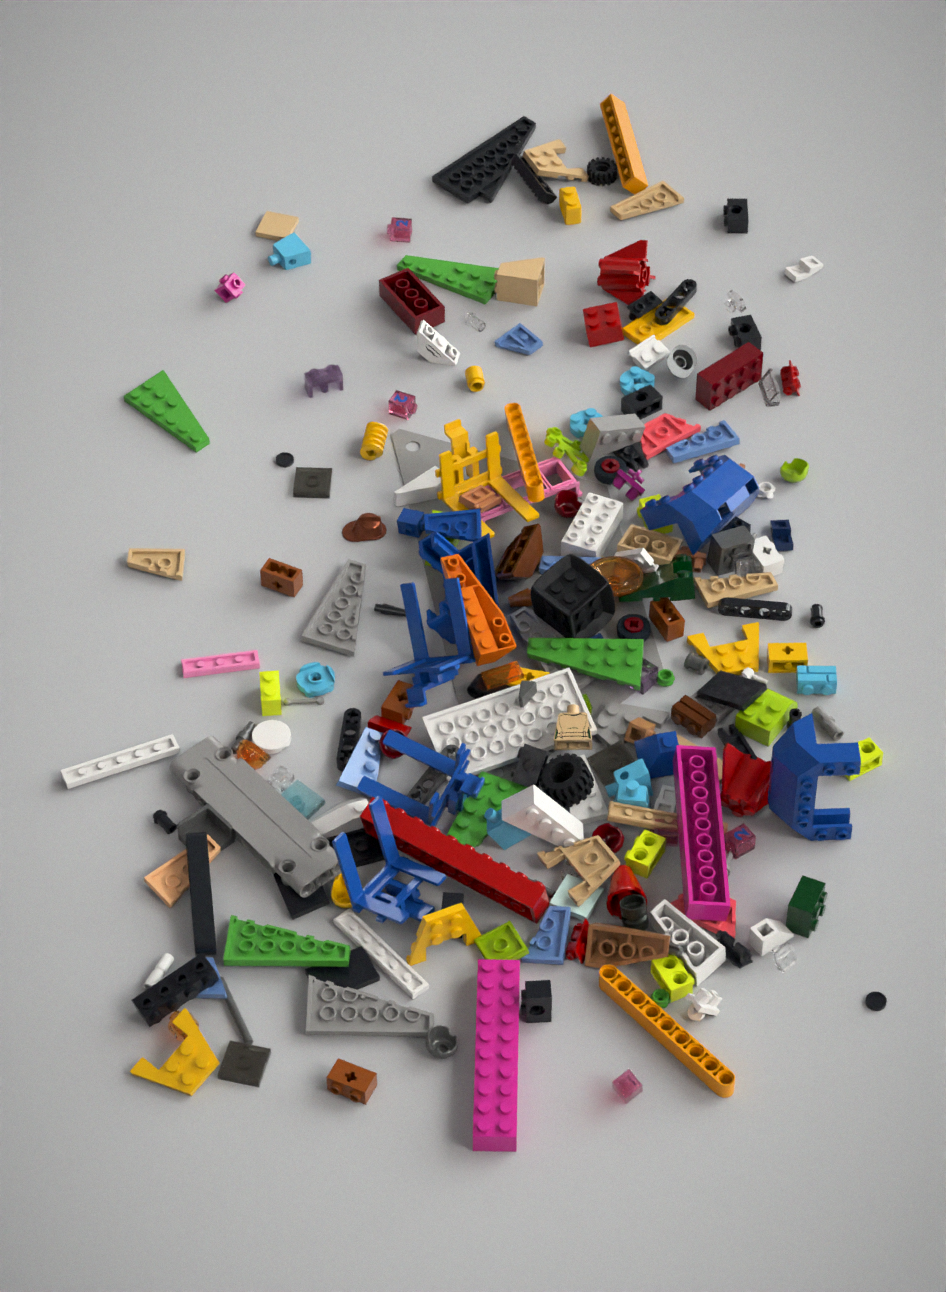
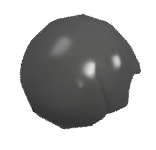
[425,1025,458,1059]

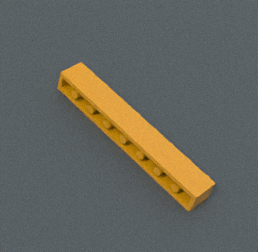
[600,94,648,195]

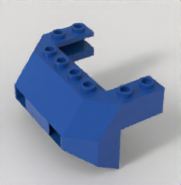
[640,455,759,556]
[418,531,500,644]
[768,713,861,841]

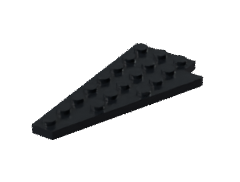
[432,116,536,204]

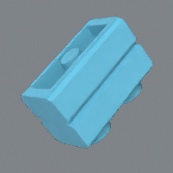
[796,666,837,695]

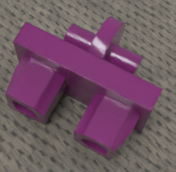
[612,469,645,501]

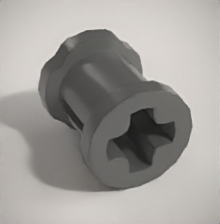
[684,652,709,675]

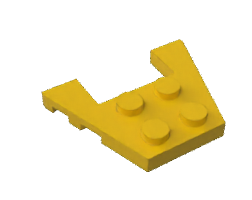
[687,622,759,676]
[406,903,482,966]
[130,1008,220,1096]

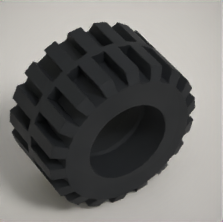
[539,753,594,808]

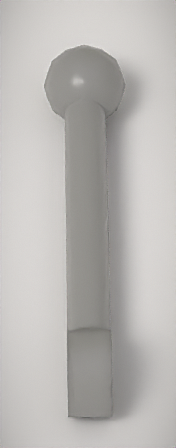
[284,697,324,706]

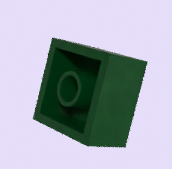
[786,875,828,938]

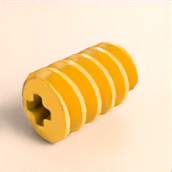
[360,422,388,460]

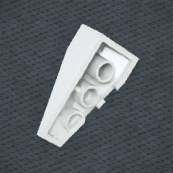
[310,797,368,838]

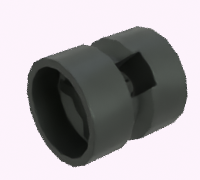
[619,894,649,931]

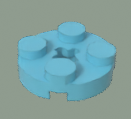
[620,366,655,395]
[570,408,603,439]
[296,662,335,698]

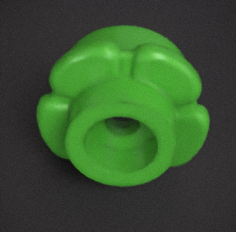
[656,669,675,687]
[650,989,671,1008]

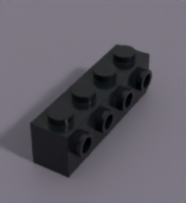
[132,953,220,1027]

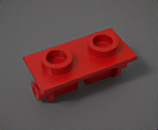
[780,360,801,396]
[565,919,589,964]

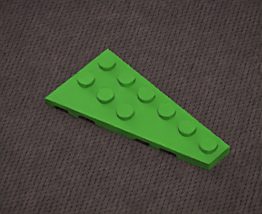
[397,255,499,305]
[223,915,351,967]

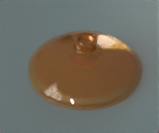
[590,556,644,597]

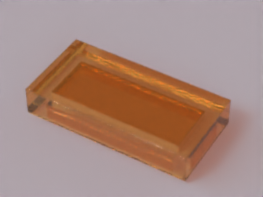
[480,661,524,690]

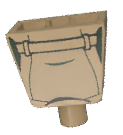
[554,704,592,750]

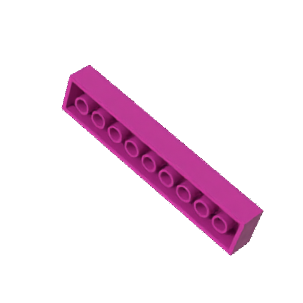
[673,745,730,921]
[473,959,520,1152]

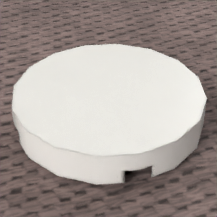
[252,720,291,754]

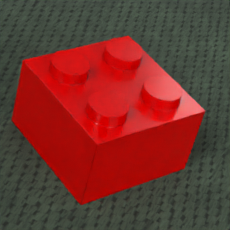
[583,302,624,347]

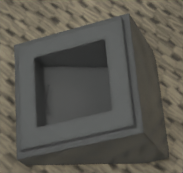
[519,680,537,708]

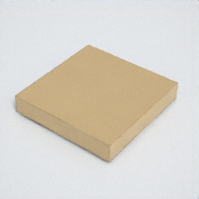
[256,211,299,241]

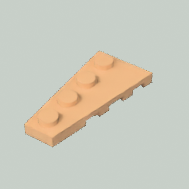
[144,834,221,908]

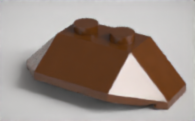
[495,523,544,581]

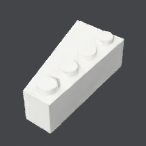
[501,785,584,848]
[650,899,726,986]

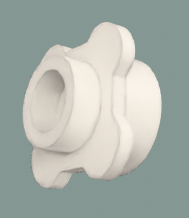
[757,482,775,499]

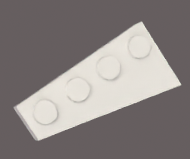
[569,754,608,824]

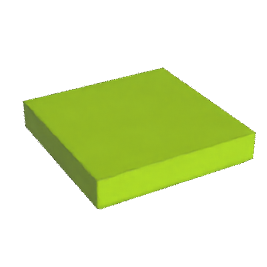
[474,920,529,960]

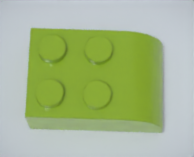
[735,688,798,747]

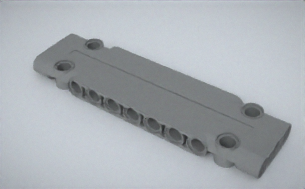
[169,736,341,898]

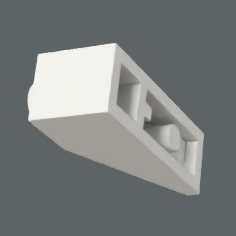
[394,466,442,507]

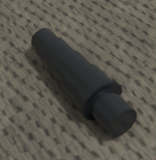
[374,603,406,617]

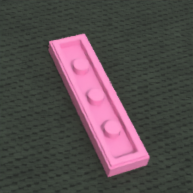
[181,650,260,678]

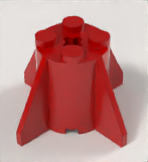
[597,240,656,305]
[720,743,771,818]

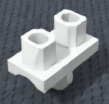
[685,988,722,1021]

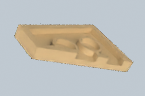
[127,548,185,581]

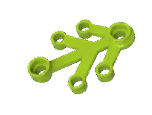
[544,427,590,476]

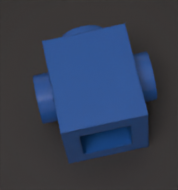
[397,508,425,538]

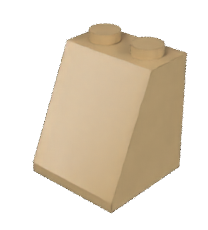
[494,257,545,306]

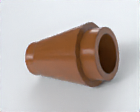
[508,588,532,608]

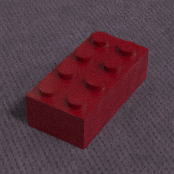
[379,268,445,335]
[695,342,763,411]

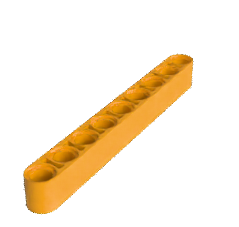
[504,403,545,502]
[599,964,735,1098]

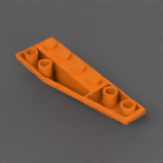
[440,554,517,666]

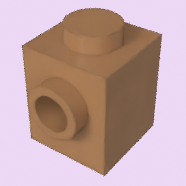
[624,717,656,744]

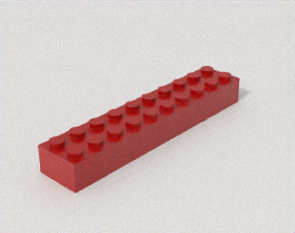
[360,797,549,924]

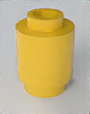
[465,366,485,392]

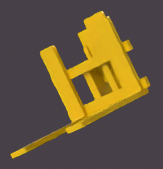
[435,419,539,538]

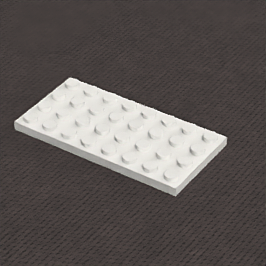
[422,667,597,783]

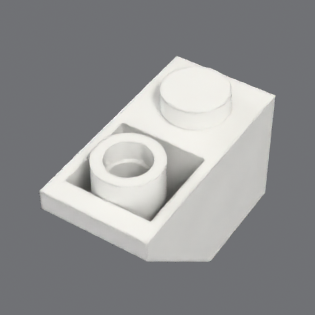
[748,918,794,957]

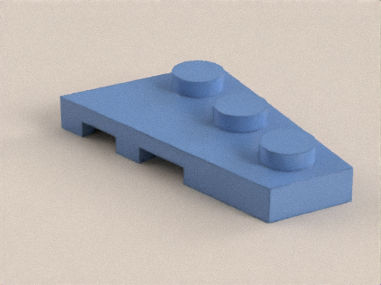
[521,906,571,965]

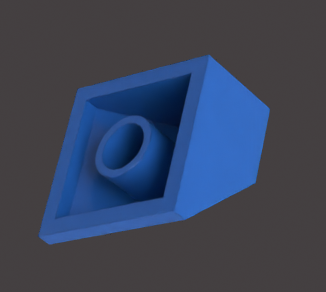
[634,731,679,779]

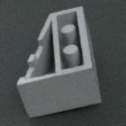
[580,414,645,460]

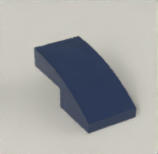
[770,519,794,551]

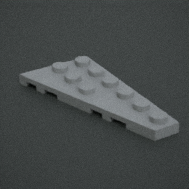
[510,606,596,690]
[306,975,434,1036]

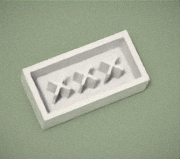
[561,492,623,557]

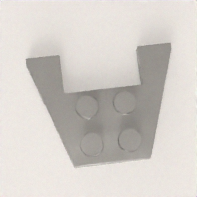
[594,702,669,765]

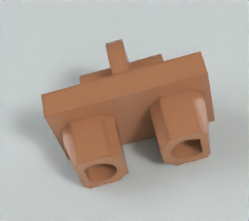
[674,546,707,573]

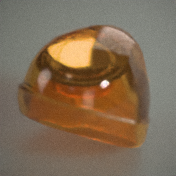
[237,739,272,770]

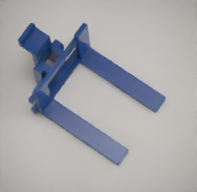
[383,578,476,708]
[357,730,485,827]
[332,796,446,925]

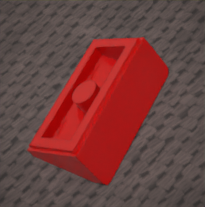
[368,715,412,736]

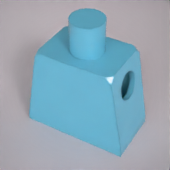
[268,233,311,270]
[605,759,653,797]
[613,780,651,809]
[484,808,532,850]

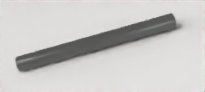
[221,977,253,1046]

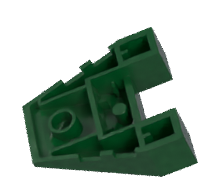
[618,554,695,602]

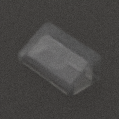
[758,369,781,407]

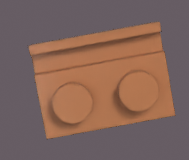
[458,485,502,513]

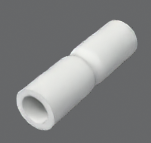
[143,953,174,990]

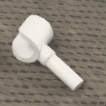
[741,667,768,685]

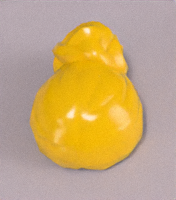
[331,873,352,909]

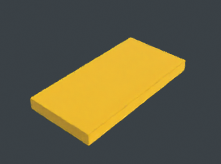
[622,299,695,345]

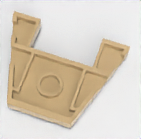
[523,139,589,182]
[537,835,620,907]

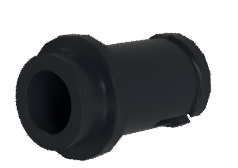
[810,604,825,628]
[786,708,802,729]
[153,810,177,834]

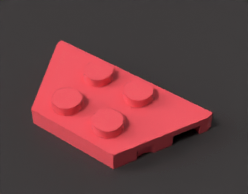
[640,413,701,460]
[670,893,736,939]

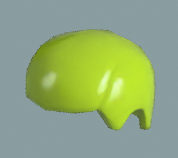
[780,458,809,483]

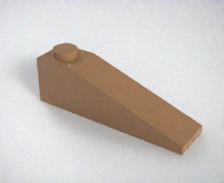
[585,922,670,968]

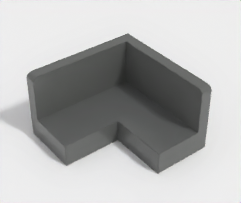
[707,526,755,576]
[177,803,235,852]

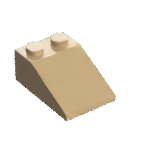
[617,524,683,565]

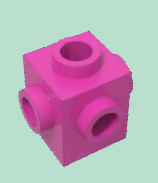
[214,272,245,303]

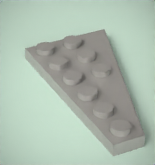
[301,559,366,657]

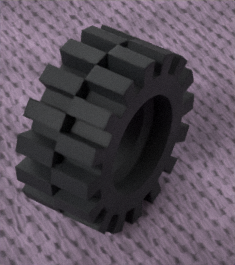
[587,157,617,186]

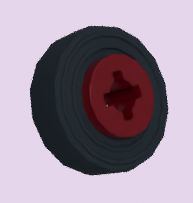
[594,456,627,485]
[617,614,651,642]

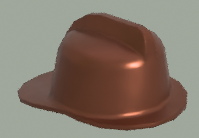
[342,513,387,542]

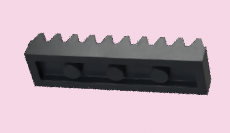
[511,154,557,205]

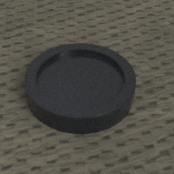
[276,452,294,468]
[865,992,887,1011]

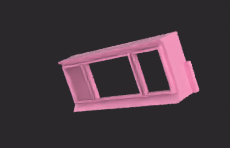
[471,457,582,523]

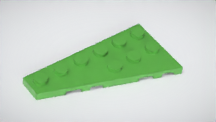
[124,370,210,453]
[527,638,644,690]
[446,771,528,848]

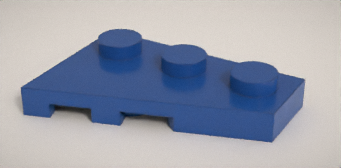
[424,509,482,542]

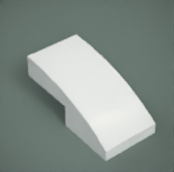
[784,256,823,283]
[654,784,676,813]

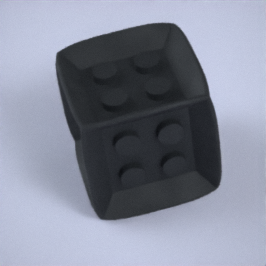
[530,554,615,638]

